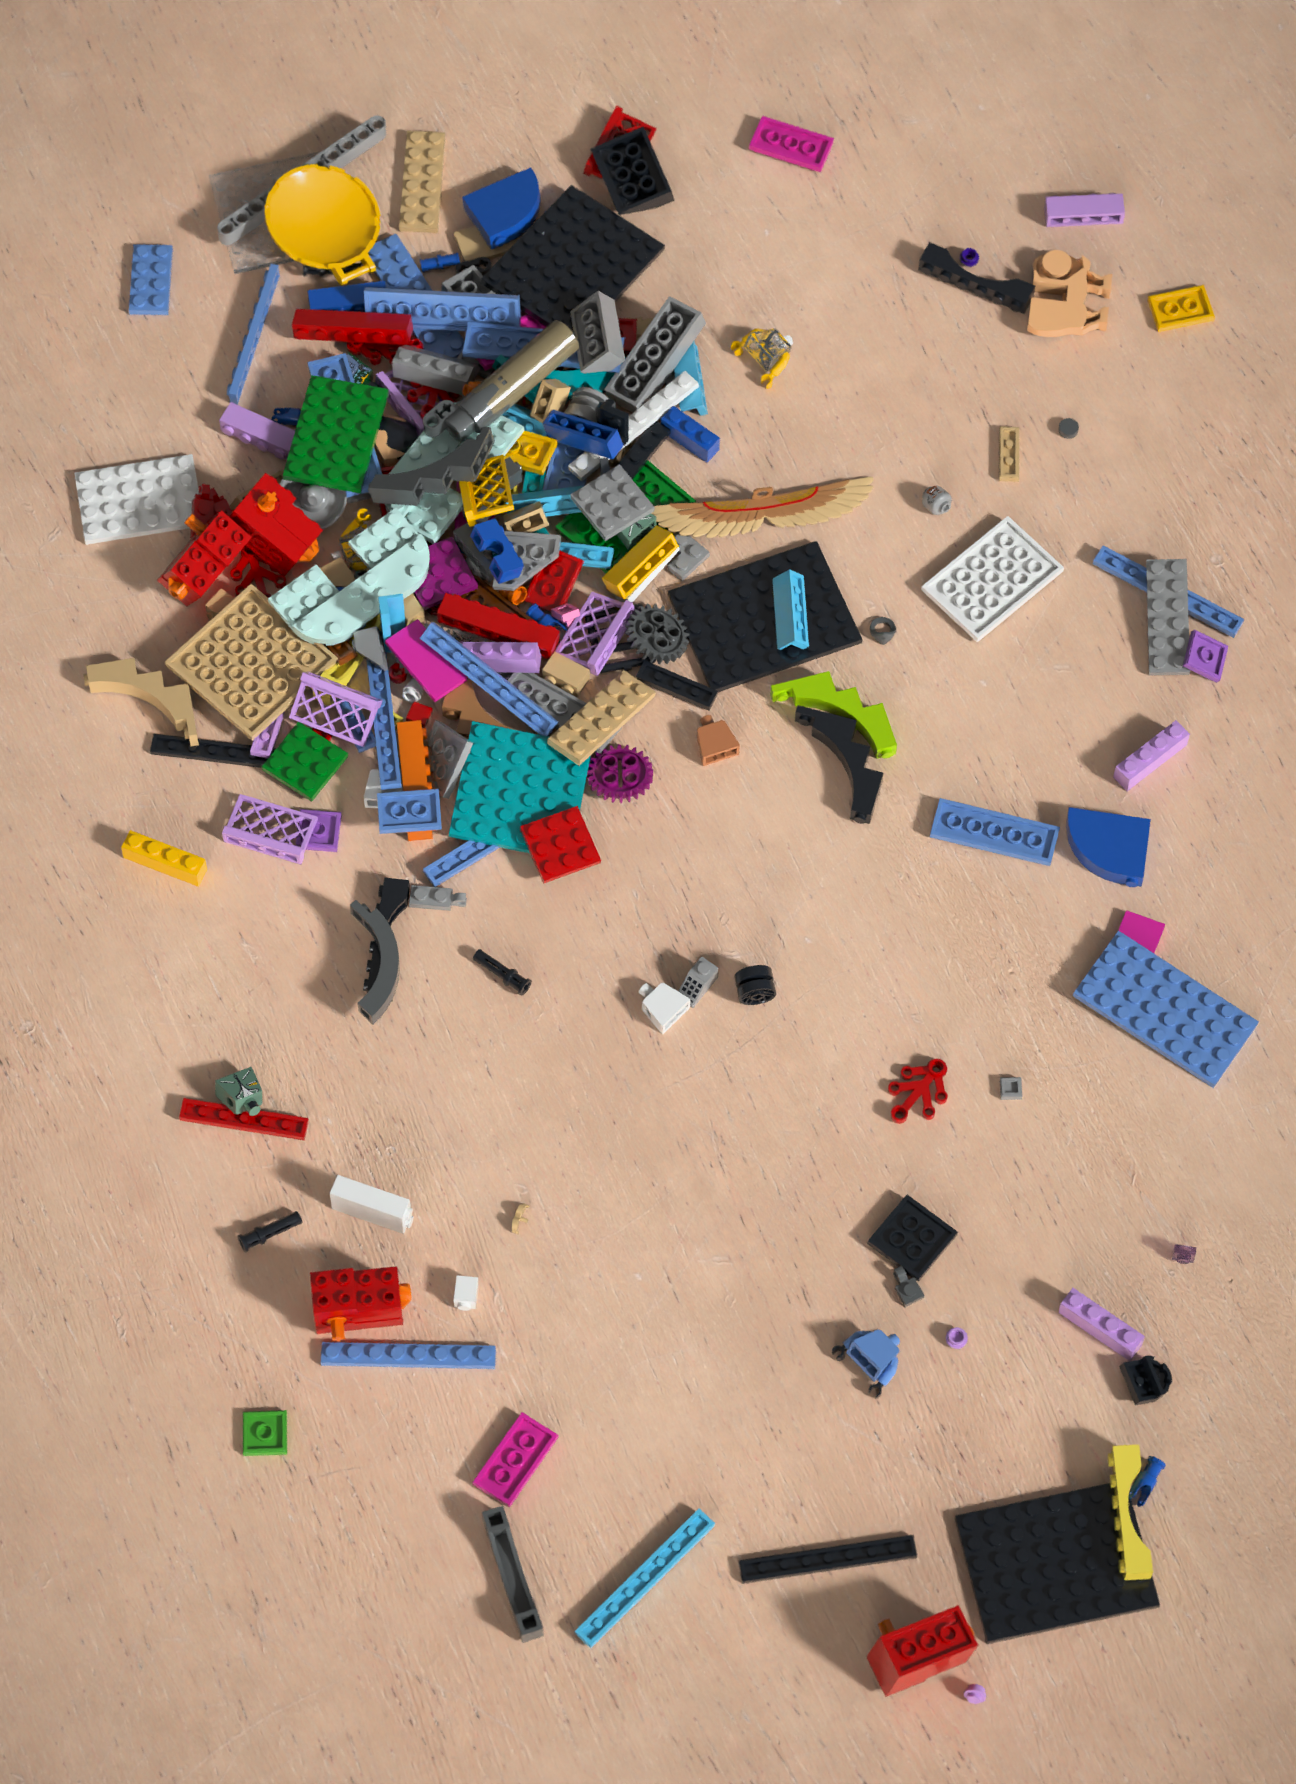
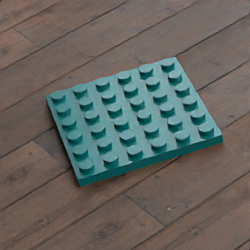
[448,721,591,853]

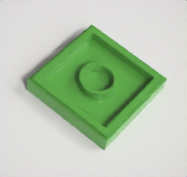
[243,1410,287,1456]

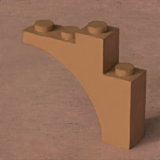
[442,676,519,739]

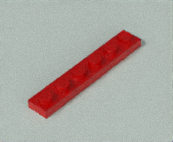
[179,1098,309,1141]

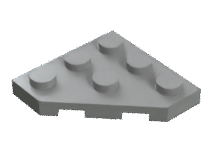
[493,531,561,591]
[427,720,473,799]

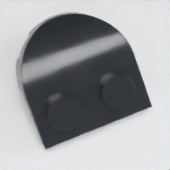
[596,399,629,446]
[1119,1355,1172,1406]

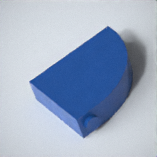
[462,167,540,250]
[1066,807,1151,887]

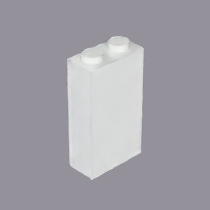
[330,1175,414,1234]

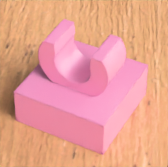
[551,603,580,628]

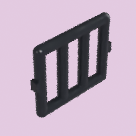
[584,603,656,673]

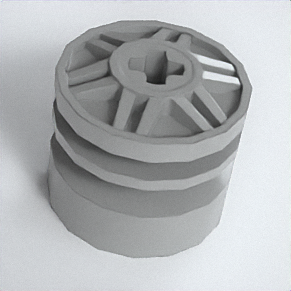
[564,387,609,423]

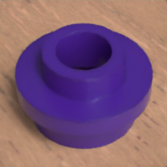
[960,248,979,267]

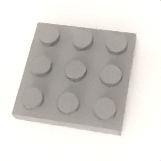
[571,465,655,541]

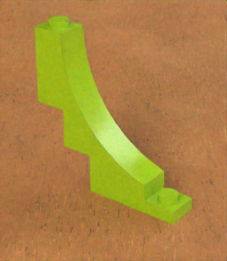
[770,671,897,759]

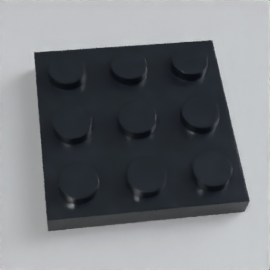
[867,1194,958,1282]

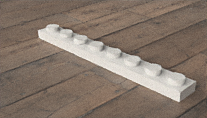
[568,371,699,482]

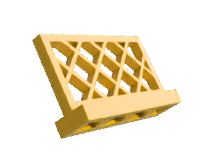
[459,455,514,527]

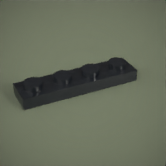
[617,421,671,480]
[636,660,718,711]

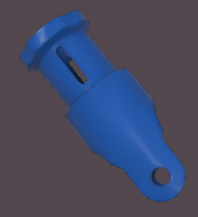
[271,408,301,426]
[526,603,568,643]
[1128,1456,1166,1507]

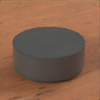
[1059,418,1079,439]

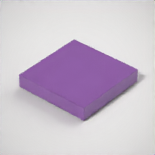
[1183,630,1228,683]
[296,809,342,852]

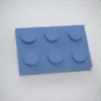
[377,789,442,834]

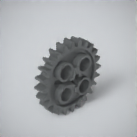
[625,604,689,664]

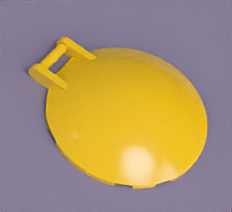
[265,164,380,286]

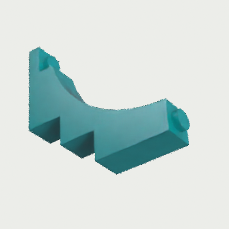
[492,354,626,404]

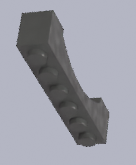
[482,1506,544,1643]

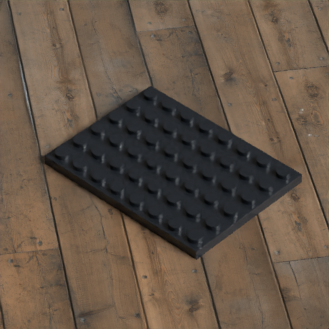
[480,185,665,332]
[668,541,862,692]
[955,1483,1160,1644]

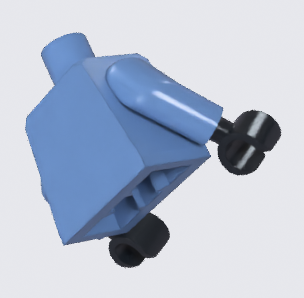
[832,1329,900,1399]

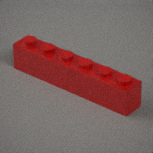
[292,309,413,345]
[437,593,560,659]

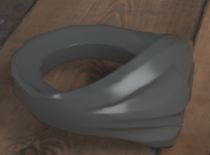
[870,617,896,645]

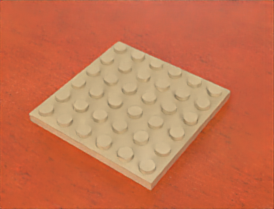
[165,584,338,741]

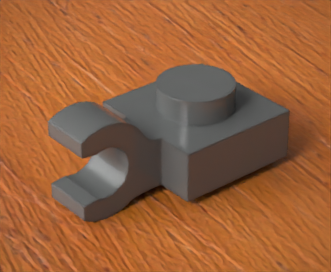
[893,1266,925,1307]

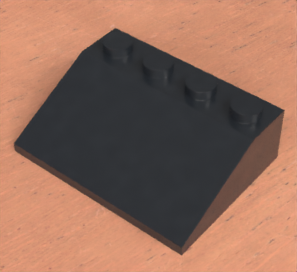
[591,126,675,215]

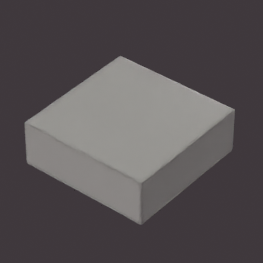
[1000,1077,1022,1100]

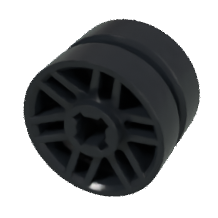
[734,965,777,1005]

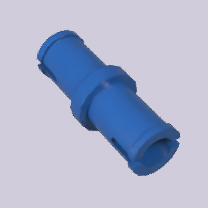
[420,252,460,272]

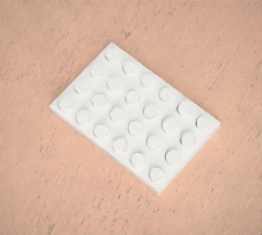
[74,454,199,545]
[921,516,1064,642]

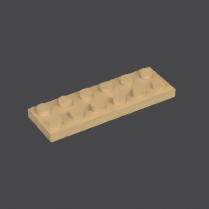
[399,131,445,233]
[547,670,656,766]

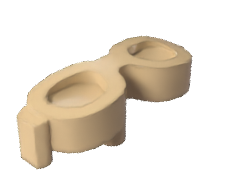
[512,1203,530,1235]

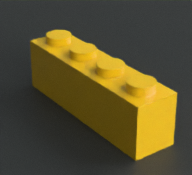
[602,525,679,599]
[121,830,207,887]

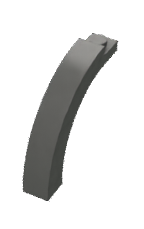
[350,900,400,1025]

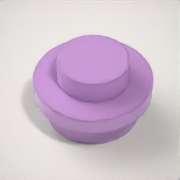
[946,1327,968,1349]
[964,1684,986,1704]

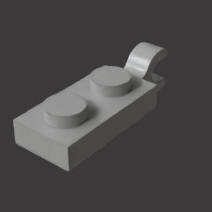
[409,885,467,911]

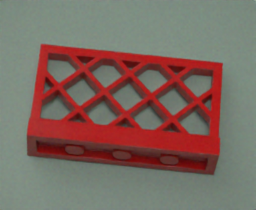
[583,105,657,179]

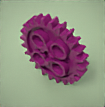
[587,744,653,803]

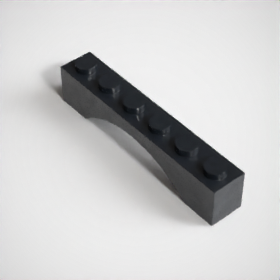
[918,242,1035,314]
[363,877,410,1002]

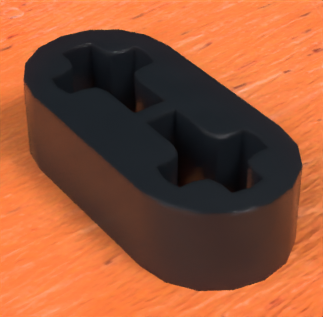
[456,257,492,276]

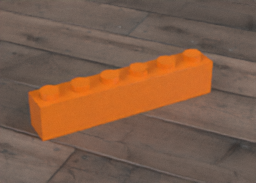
[397,720,436,841]

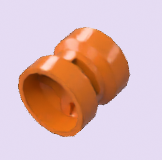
[499,586,527,605]

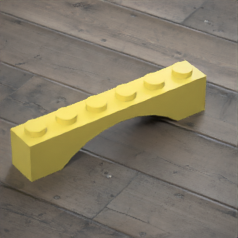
[312,614,382,708]
[1108,1444,1153,1580]

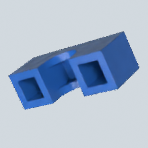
[470,518,524,584]

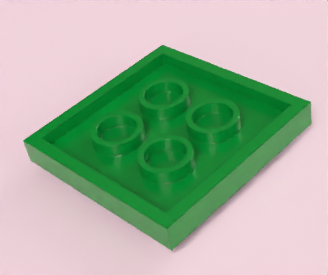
[262,722,348,802]

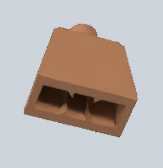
[696,715,740,766]

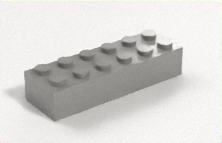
[604,296,706,412]

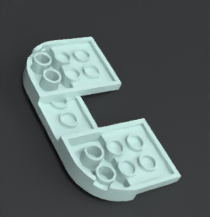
[385,402,524,544]
[268,508,430,646]

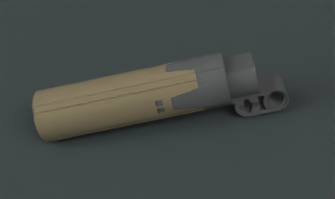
[423,320,579,443]

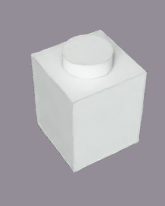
[454,1275,479,1311]

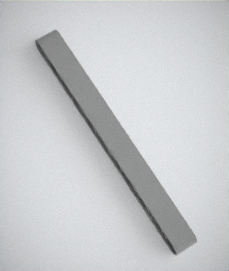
[217,115,386,245]

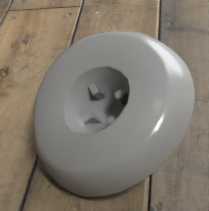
[280,478,347,529]

